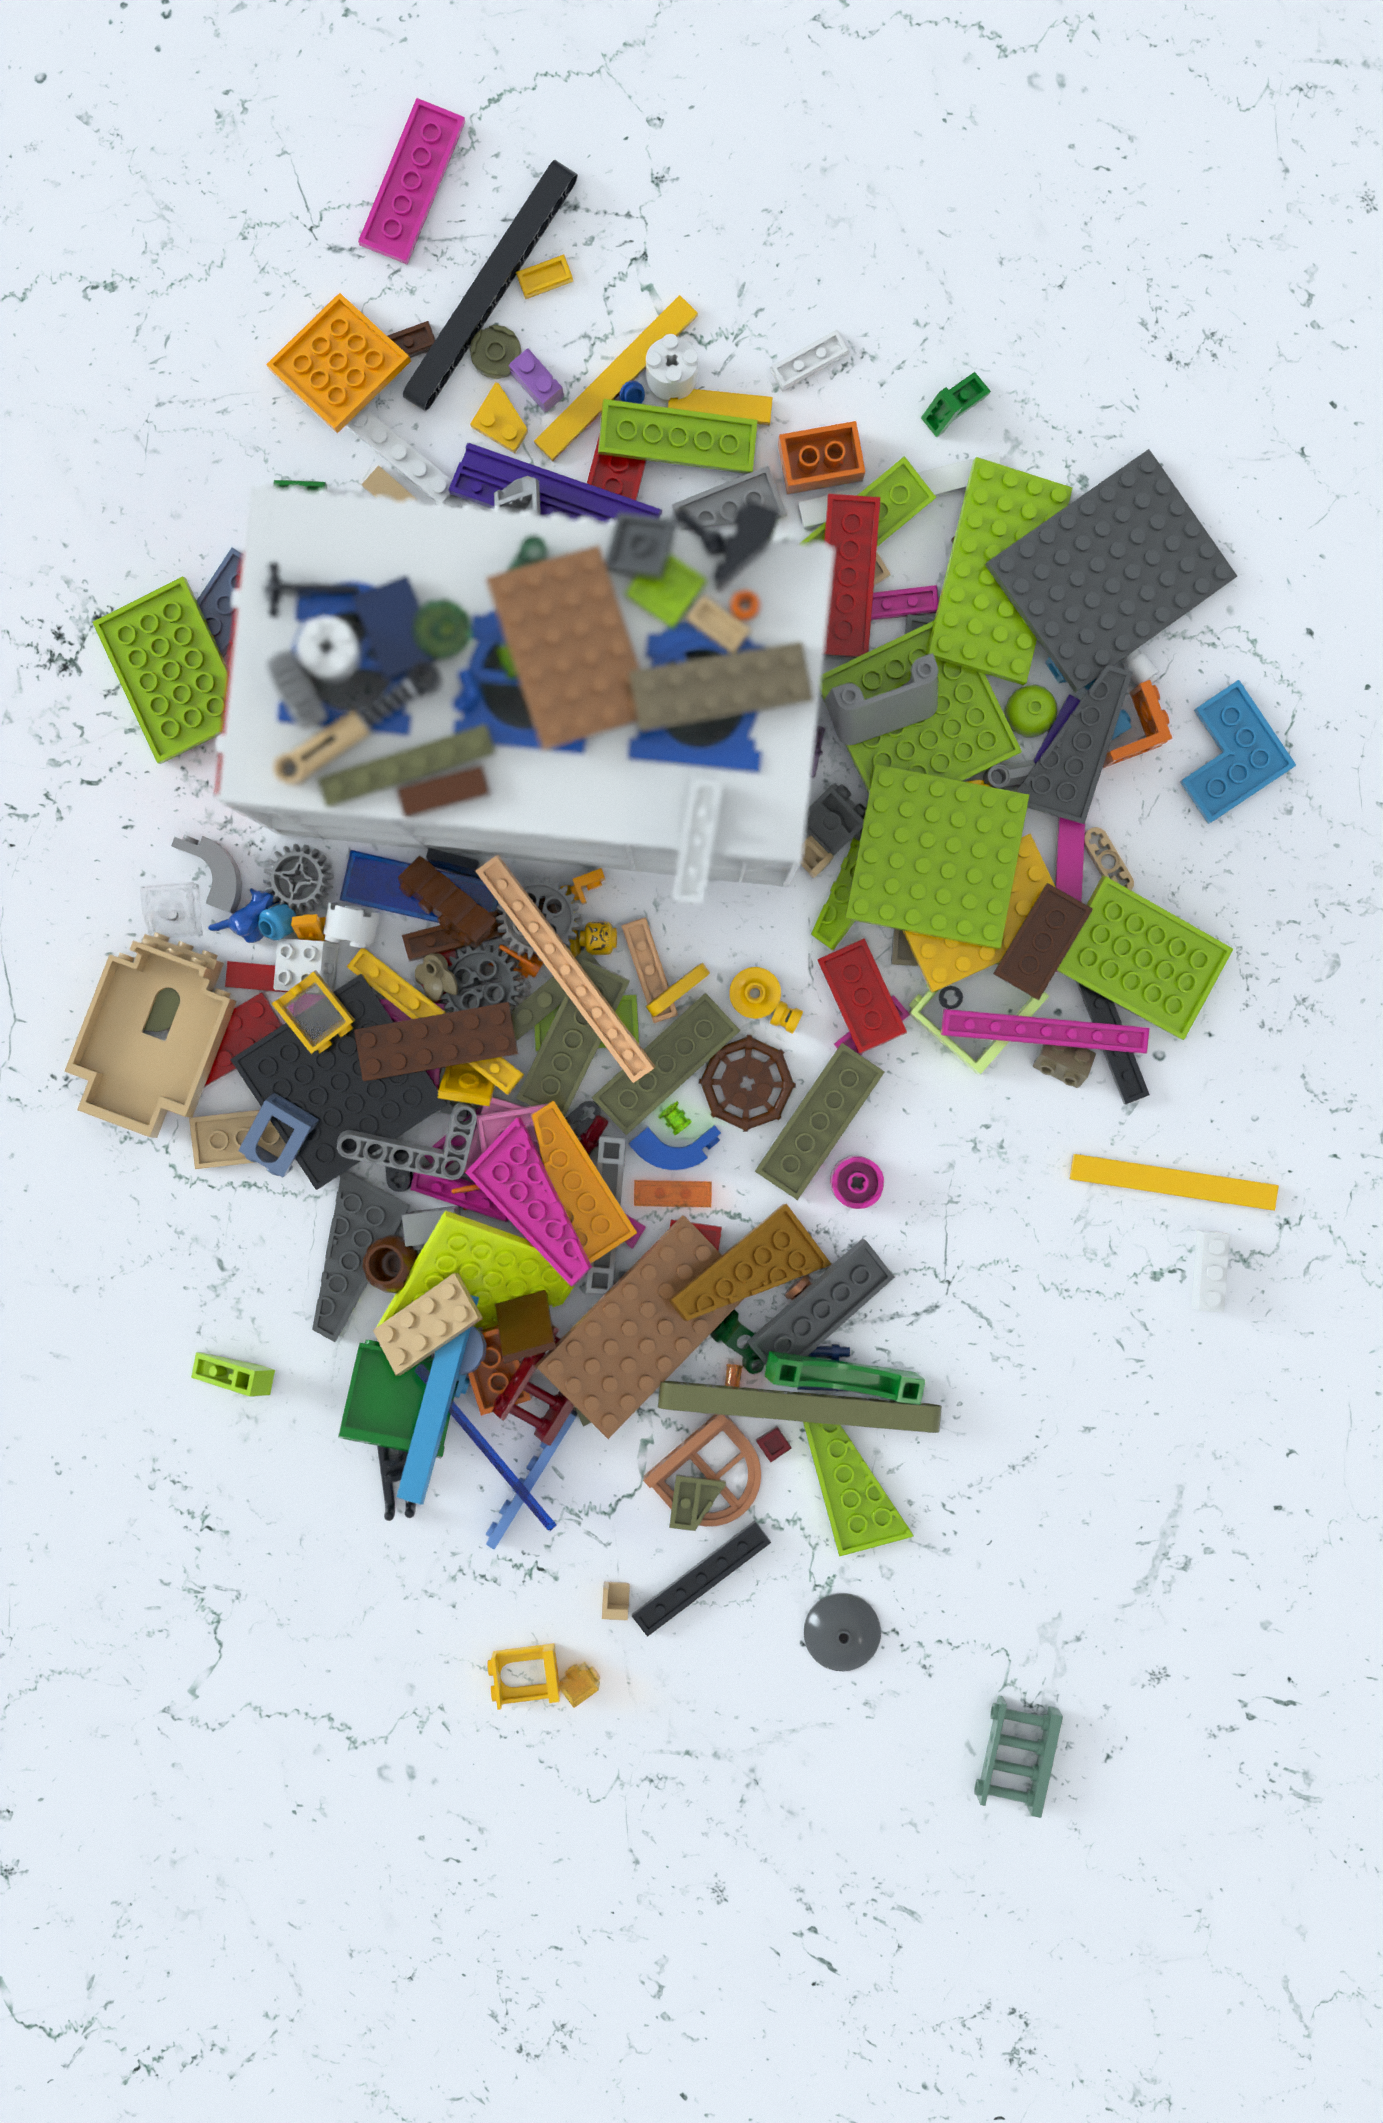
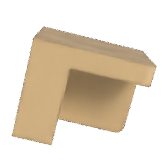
[602,1581,630,1620]

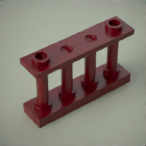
[492,1324,574,1446]

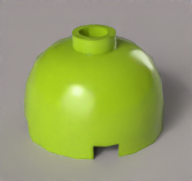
[1004,685,1057,738]

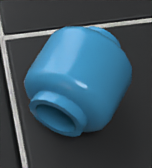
[258,903,297,940]

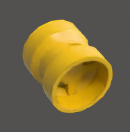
[769,1000,803,1034]

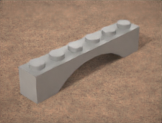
[586,1135,627,1295]

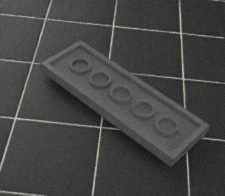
[747,1238,895,1365]

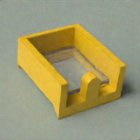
[271,970,355,1054]

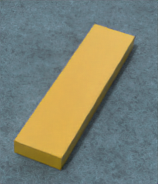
[668,389,773,425]

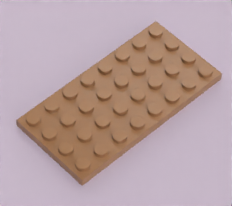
[535,1215,743,1439]

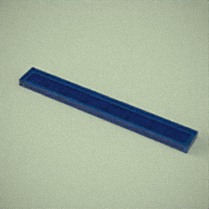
[415,1363,557,1531]

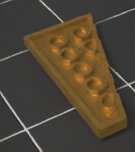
[669,1203,832,1321]

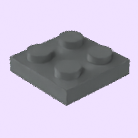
[605,512,677,580]

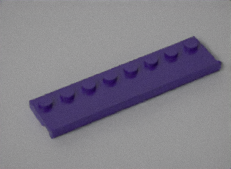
[448,443,662,524]

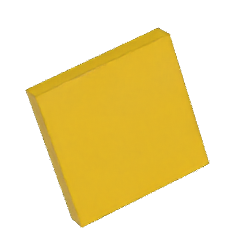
[438,1063,496,1107]

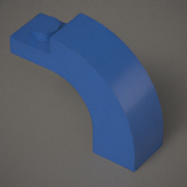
[628,1125,721,1170]

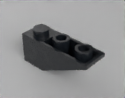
[712,500,780,591]

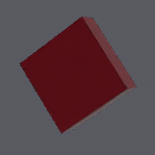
[756,1426,792,1463]

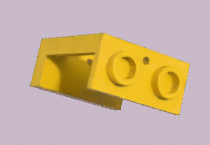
[487,1643,561,1710]

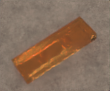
[634,1180,712,1207]

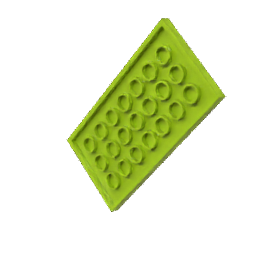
[926,457,1073,685]

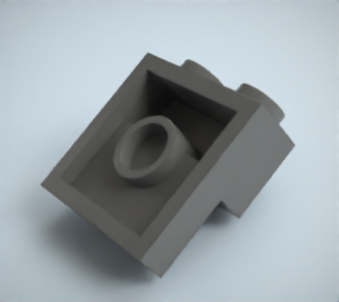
[805,783,866,856]

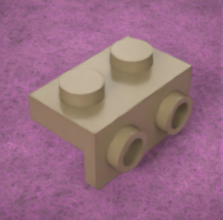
[1033,1044,1096,1088]

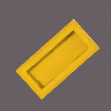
[516,254,574,300]

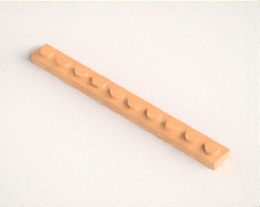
[476,855,655,1083]

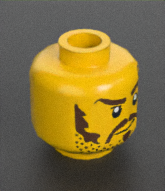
[580,921,617,955]

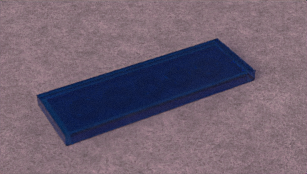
[339,850,499,924]

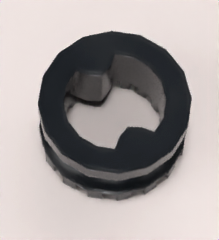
[938,986,963,1009]

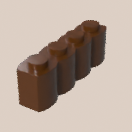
[398,855,497,948]

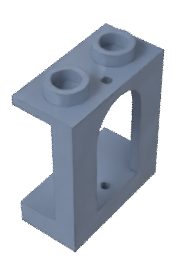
[238,1093,319,1178]

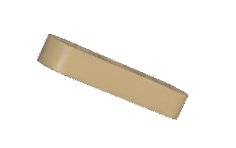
[1084,827,1134,891]

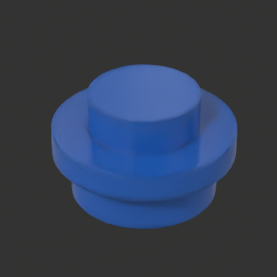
[620,380,645,404]

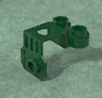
[710,1309,765,1374]

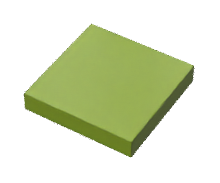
[625,553,707,629]

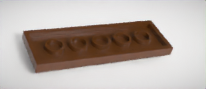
[354,1002,519,1081]

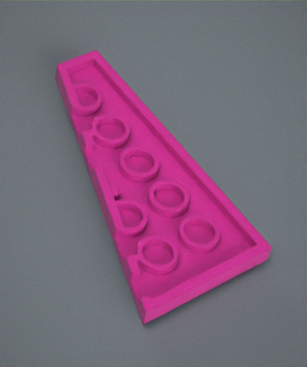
[465,1117,592,1286]

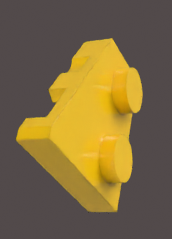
[470,382,528,454]

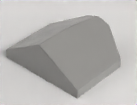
[494,476,540,515]

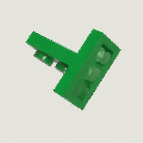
[921,372,991,437]

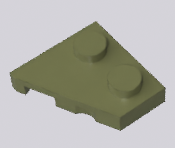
[669,1474,726,1531]

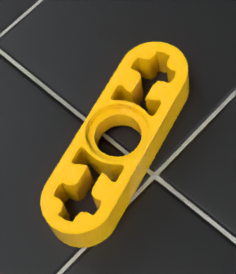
[646,962,710,1017]

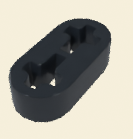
[565,1101,601,1138]

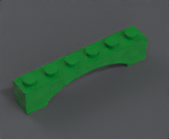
[764,1351,926,1405]

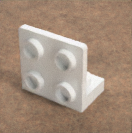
[273,938,339,994]

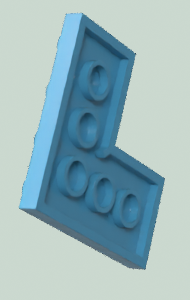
[1180,680,1296,824]

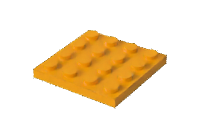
[266,293,411,434]

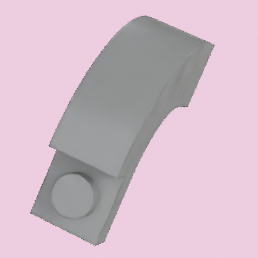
[171,835,242,914]

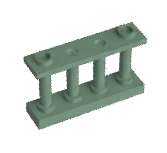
[974,1696,1063,1818]

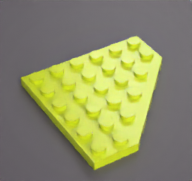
[376,1210,575,1330]

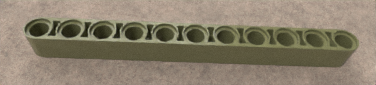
[658,1381,942,1433]

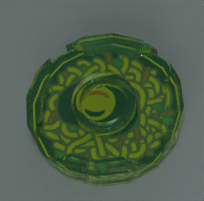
[412,599,472,659]

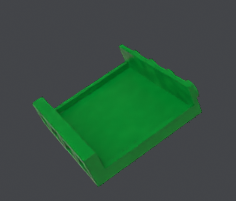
[338,1340,457,1459]

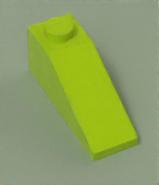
[191,1352,275,1397]

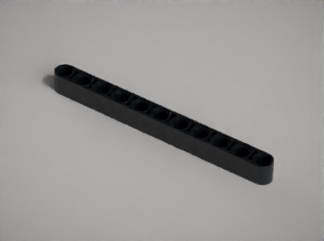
[402,160,578,411]

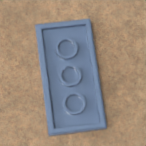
[197,547,242,658]

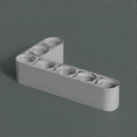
[337,1102,477,1180]

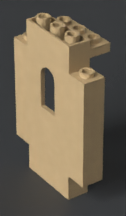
[64,932,237,1138]

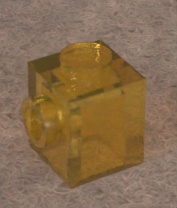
[558,1662,601,1708]

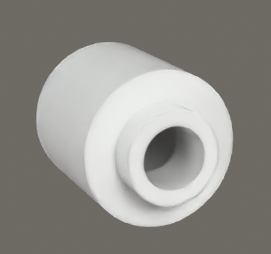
[1121,649,1159,686]

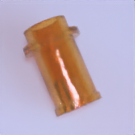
[725,1364,743,1387]

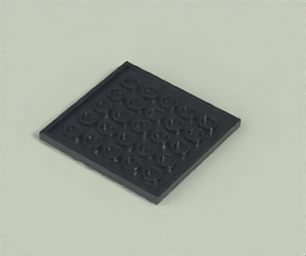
[230,974,447,1190]

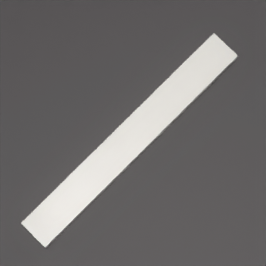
[798,452,1002,529]

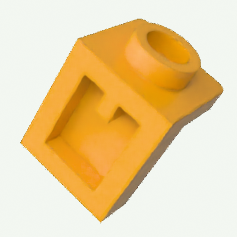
[570,868,606,905]
[291,914,326,941]

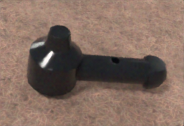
[675,508,725,556]

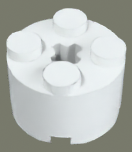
[646,334,698,400]
[296,617,362,683]
[323,902,381,948]

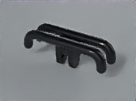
[377,1446,416,1521]

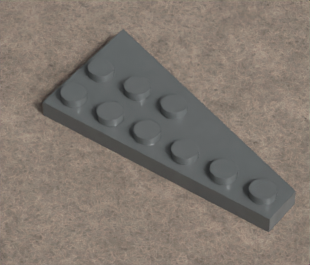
[312,1171,411,1342]

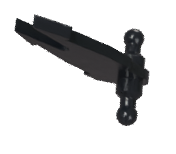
[263,562,359,618]

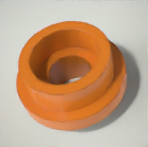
[730,590,760,620]

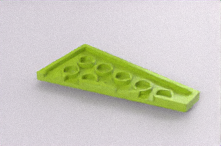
[803,1422,914,1557]

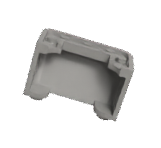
[824,653,938,745]

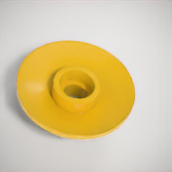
[729,967,781,1019]

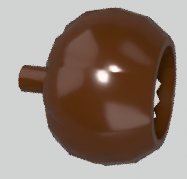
[363,1235,419,1294]

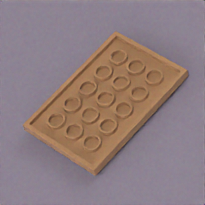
[485,545,640,751]

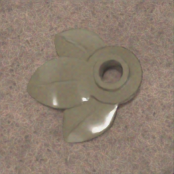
[415,953,458,1002]

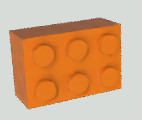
[778,421,865,495]
[468,1325,533,1416]

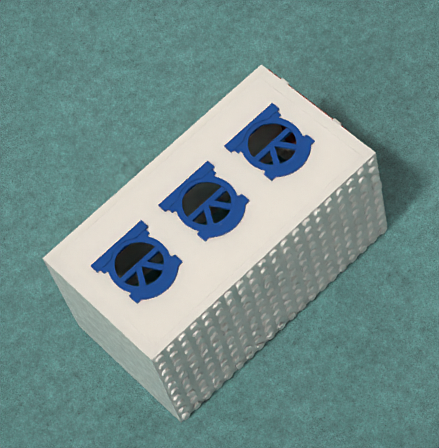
[215,483,834,887]

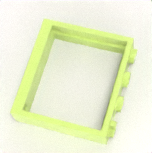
[908,962,1049,1074]

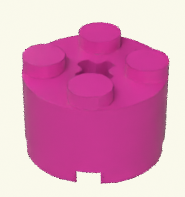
[830,1156,884,1209]

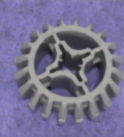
[267,649,326,730]
[263,844,334,914]

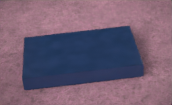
[353,575,441,681]

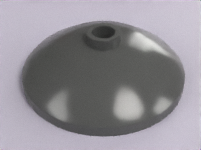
[804,1593,881,1671]

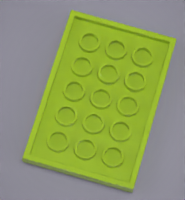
[92,576,228,764]
[1057,876,1233,1040]

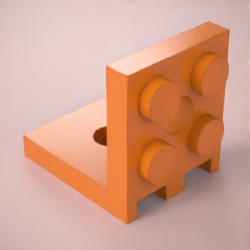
[1103,680,1173,768]

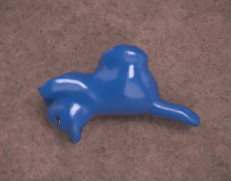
[208,888,280,943]

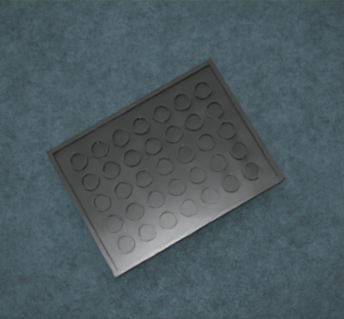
[985,449,1238,693]

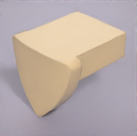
[800,836,834,878]

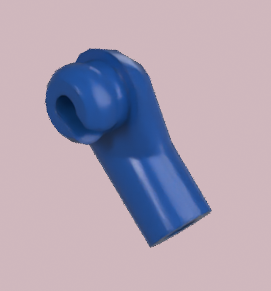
[452,668,479,713]

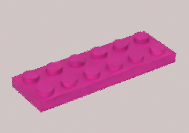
[358,98,466,265]

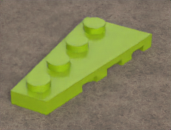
[811,837,860,951]

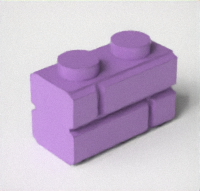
[509,348,564,413]

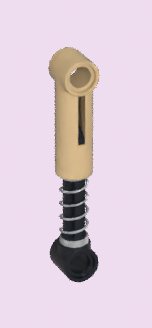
[274,661,442,785]

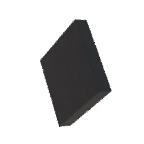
[426,848,481,880]

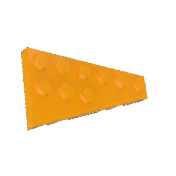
[531,1101,637,1263]

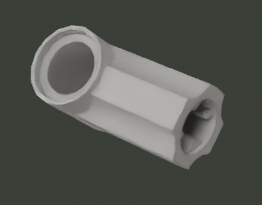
[983,760,1035,789]

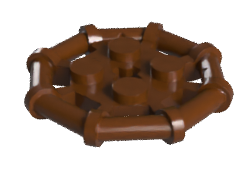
[699,1035,796,1132]

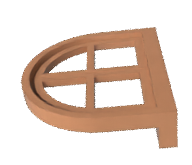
[643,1414,761,1526]

